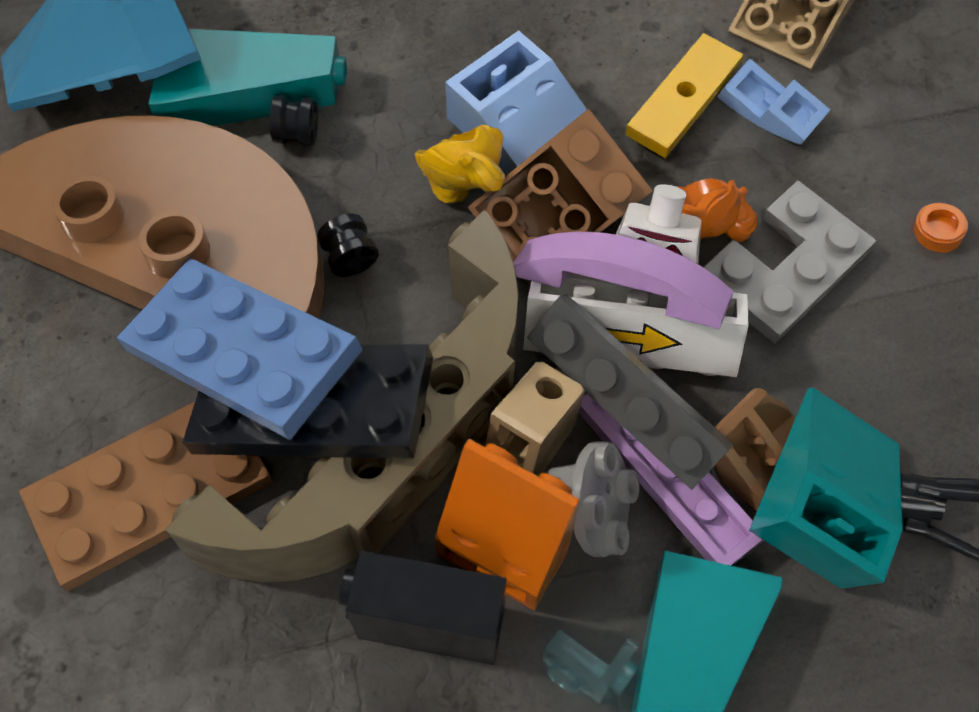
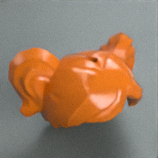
[676,178,757,242]

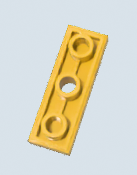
[625,33,744,159]

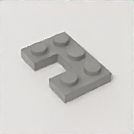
[703,180,877,344]

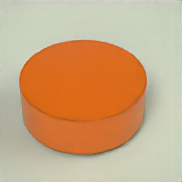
[913,203,968,253]

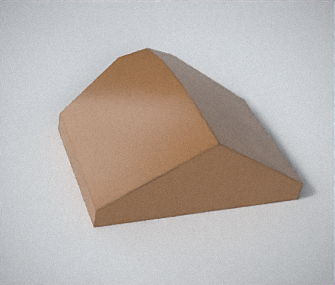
[715,388,795,511]

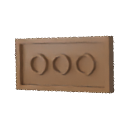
[19,402,273,592]

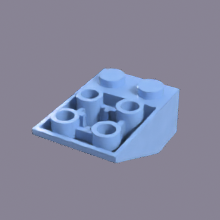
[445,31,587,175]

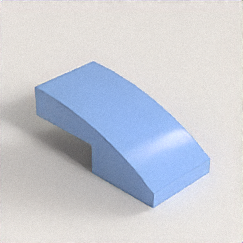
[717,59,830,145]

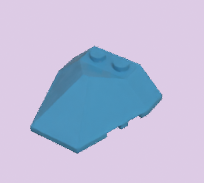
[1,0,201,111]

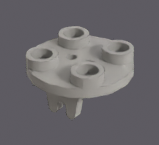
[548,441,640,557]

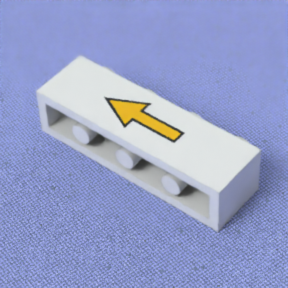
[523,272,749,377]

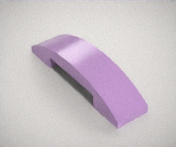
[513,232,733,329]

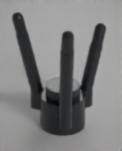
[900,473,979,561]

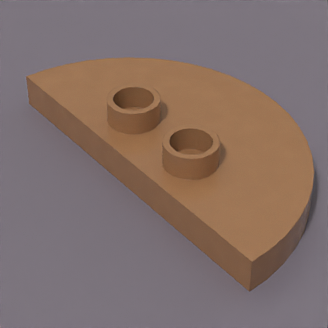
[0,116,324,319]

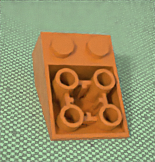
[435,439,580,611]

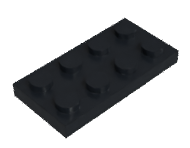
[182,344,433,458]

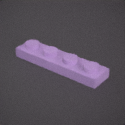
[578,394,764,566]

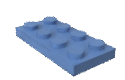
[117,258,362,440]

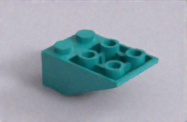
[749,387,902,589]

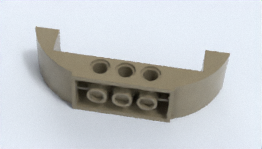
[165,210,518,582]

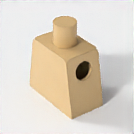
[485,362,585,477]

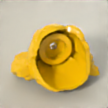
[414,124,505,204]

